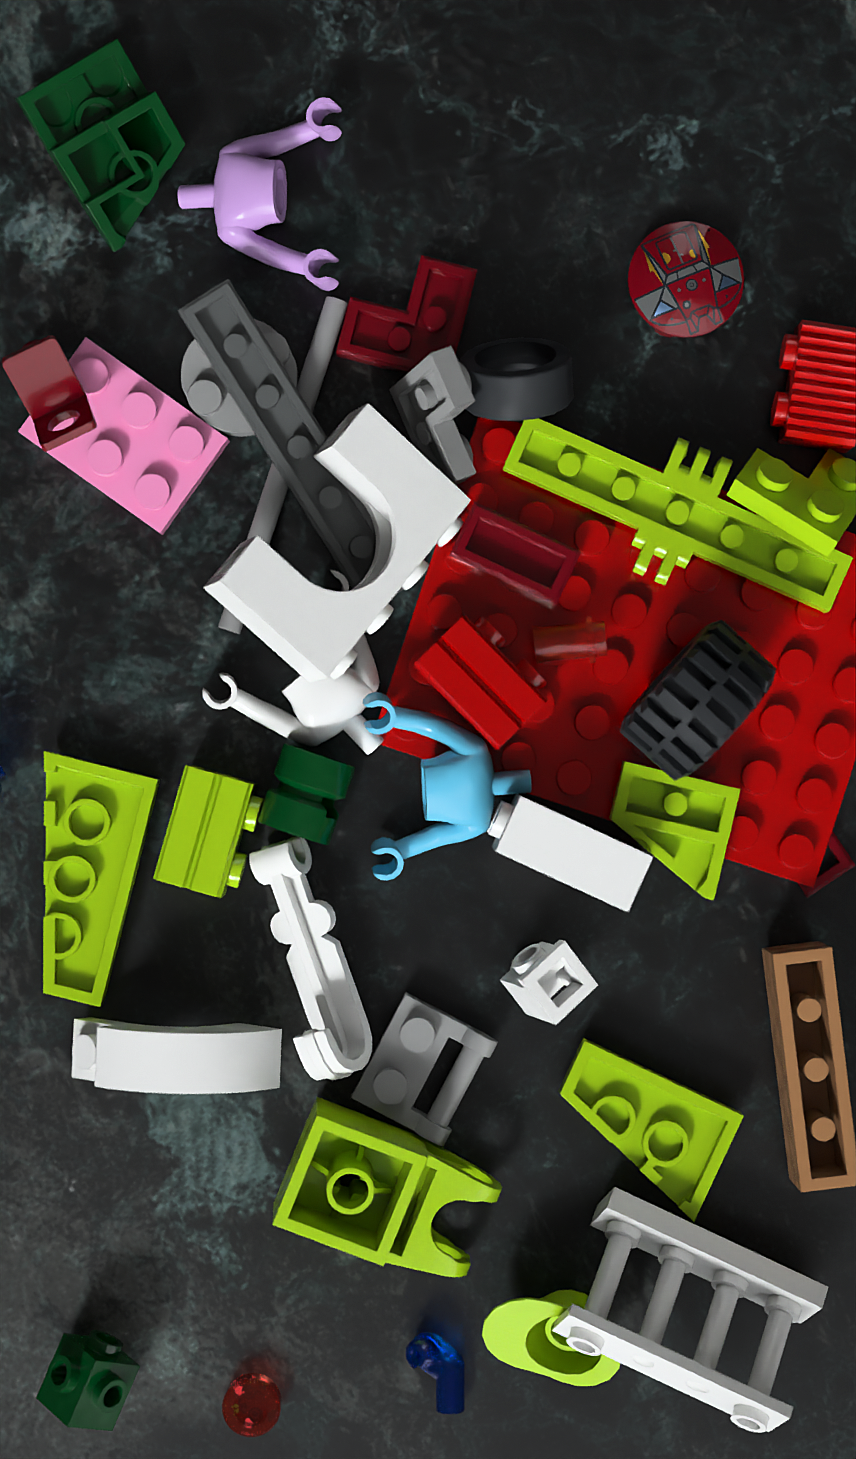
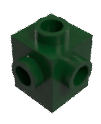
[36,1330,140,1431]

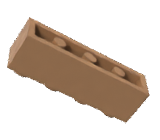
[762,941,856,1192]

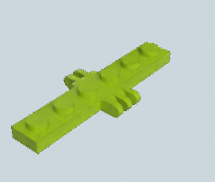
[502,418,853,613]

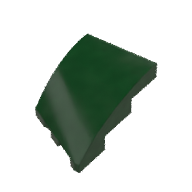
[15,39,185,252]

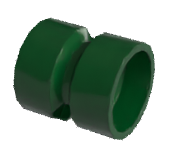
[257,743,356,845]

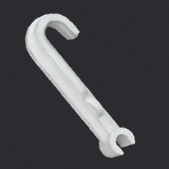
[249,836,372,1081]

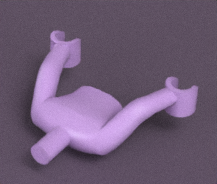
[178,97,342,291]

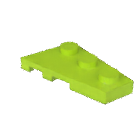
[558,1038,744,1222]

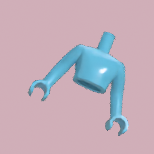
[363,692,532,881]

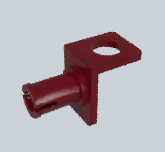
[2,335,97,452]

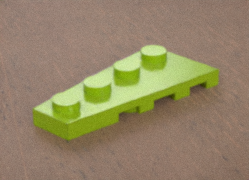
[43,751,160,1007]

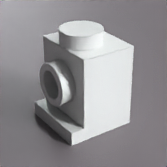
[500,940,598,1025]

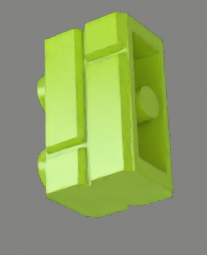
[153,765,263,898]

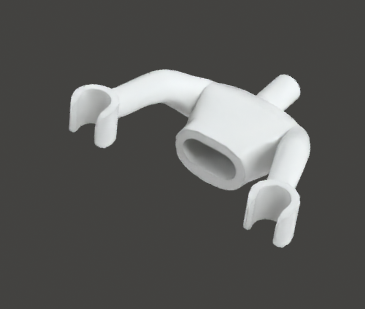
[202,570,384,755]

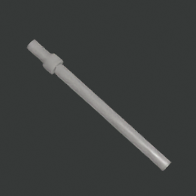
[218,297,348,634]

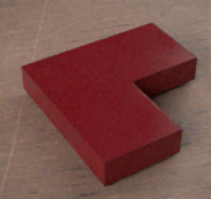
[336,255,477,374]

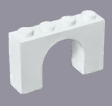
[203,403,471,683]

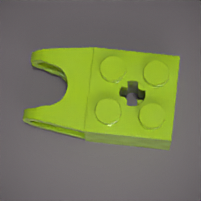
[272,1097,503,1277]

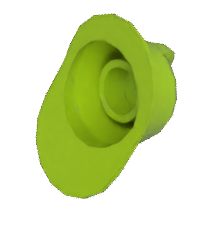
[482,1289,620,1386]

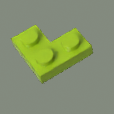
[727,448,856,557]

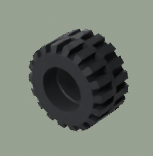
[620,619,776,780]

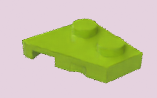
[609,761,741,900]

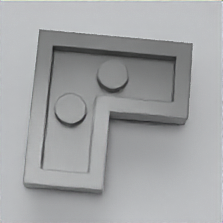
[389,346,476,485]

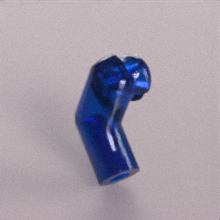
[405,1333,465,1414]

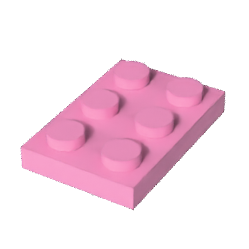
[18,337,230,535]

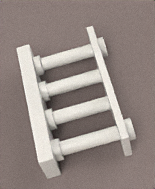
[552,1187,828,1433]

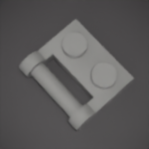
[351,992,498,1146]

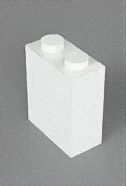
[487,794,653,912]

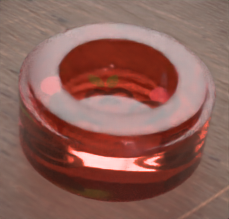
[222,1373,282,1437]

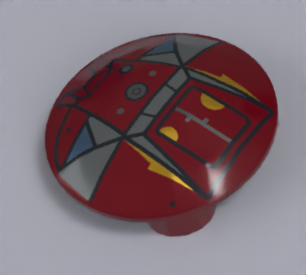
[628,221,744,338]

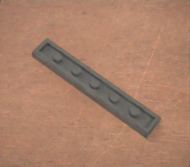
[178,279,404,595]

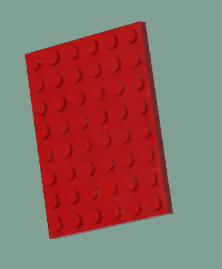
[378,417,856,888]

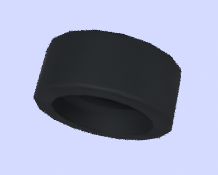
[460,337,574,421]

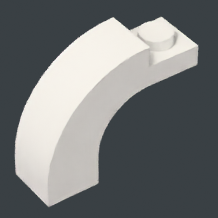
[72,1017,282,1094]

